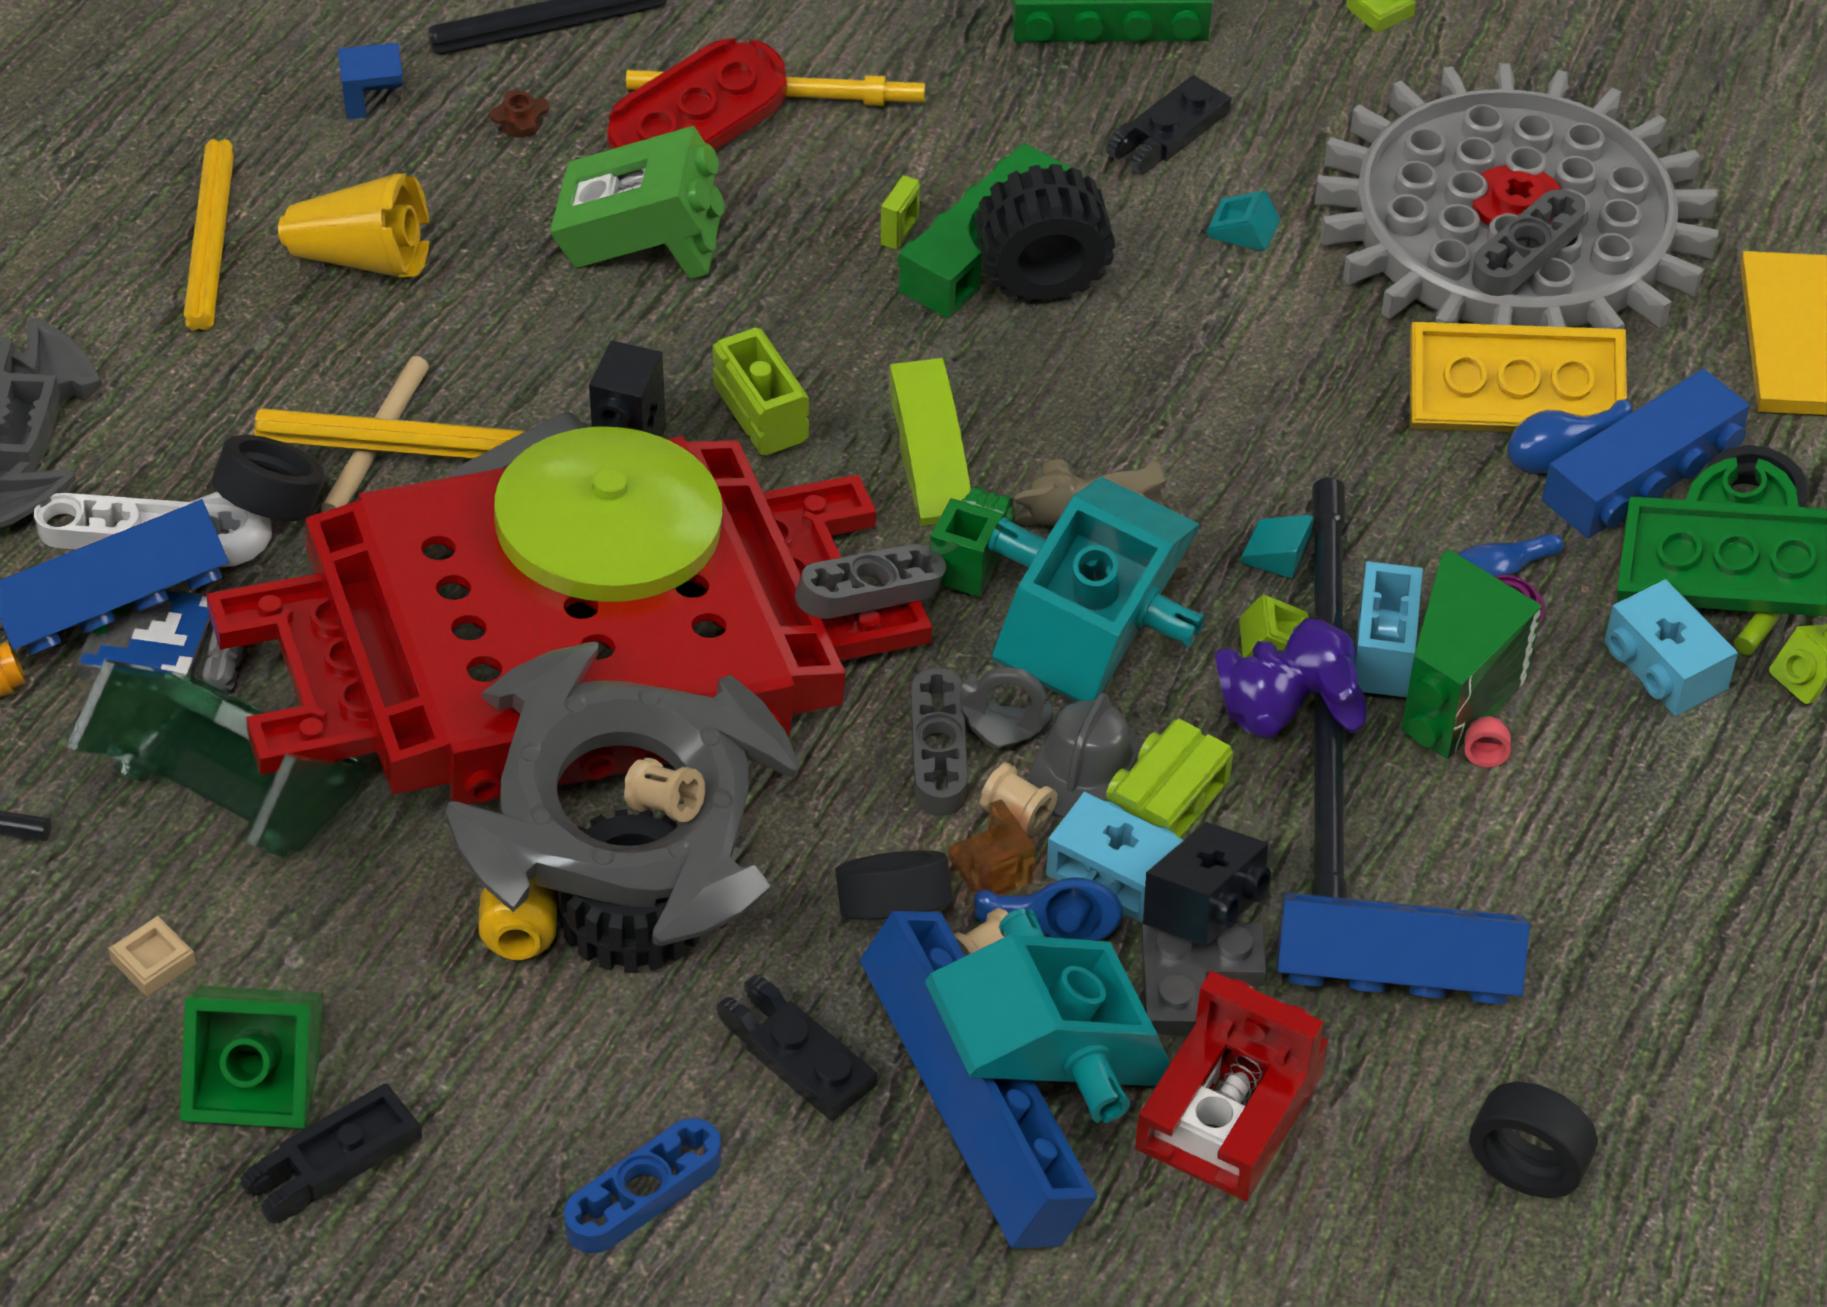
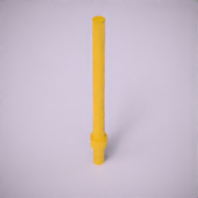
[626,70,925,106]

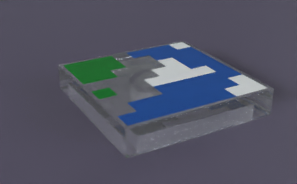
[76,588,214,694]

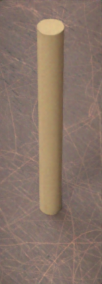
[321,356,429,512]

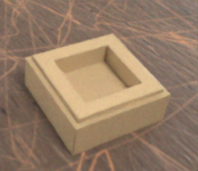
[108,916,196,997]

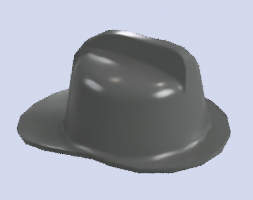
[1029,692,1139,817]

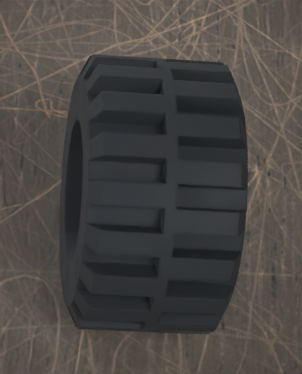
[975,164,1115,304]
[557,809,701,973]

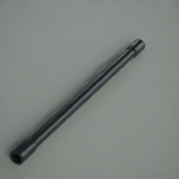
[1311,478,1347,898]

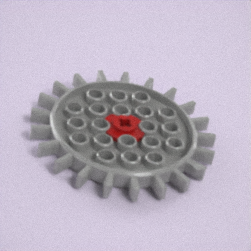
[1314,63,1719,329]

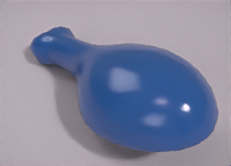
[1508,399,1632,474]
[1458,534,1564,576]
[974,877,1123,941]

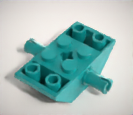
[988,476,1205,702]
[925,908,1170,1123]

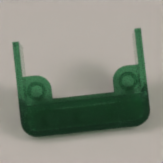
[66,659,368,857]

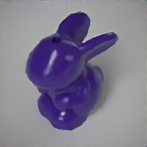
[1215,618,1367,739]

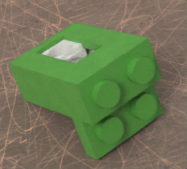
[550,126,724,279]

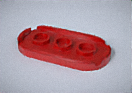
[607,38,787,150]

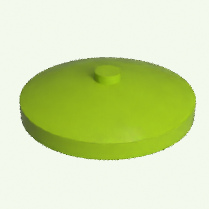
[494,427,722,602]

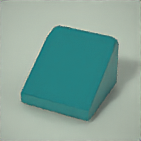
[1207,191,1280,250]
[1240,515,1314,579]

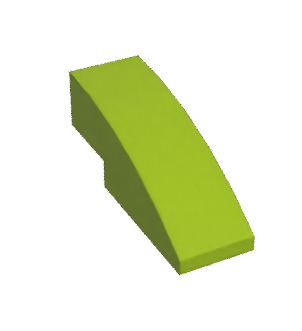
[889,358,971,526]

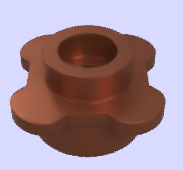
[490,89,550,138]

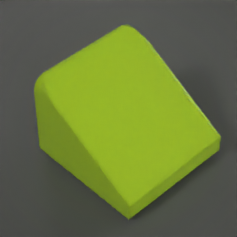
[1239,594,1309,657]

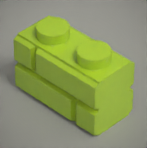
[712,327,809,456]
[1106,718,1233,838]

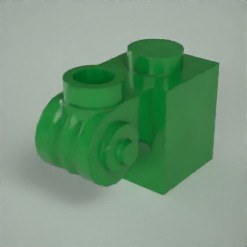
[930,486,1015,597]

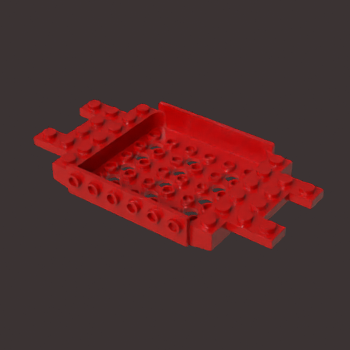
[206,436,933,805]

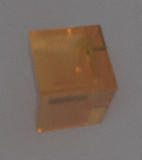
[949,799,1035,896]

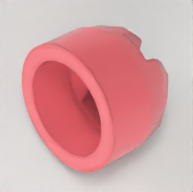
[1464,716,1511,767]

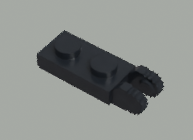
[1106,75,1232,174]
[716,974,877,1121]
[240,1083,423,1224]

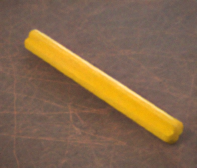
[183,139,234,331]
[254,408,525,459]

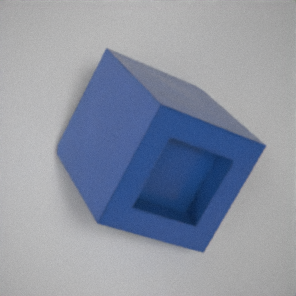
[338,43,403,120]

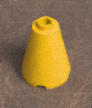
[278,173,429,278]

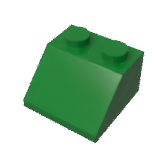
[180,985,323,1129]

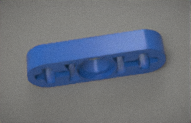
[564,1118,721,1253]

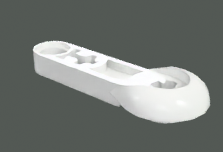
[34,492,272,567]

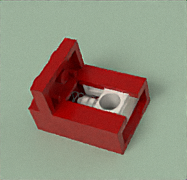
[1135,970,1329,1202]

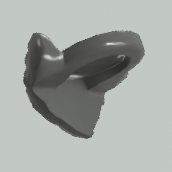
[960,667,1054,750]

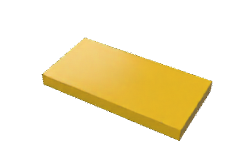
[1740,251,1827,415]
[1410,322,1627,432]

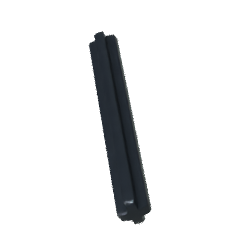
[428,0,666,54]

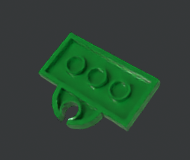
[1617,457,1827,617]

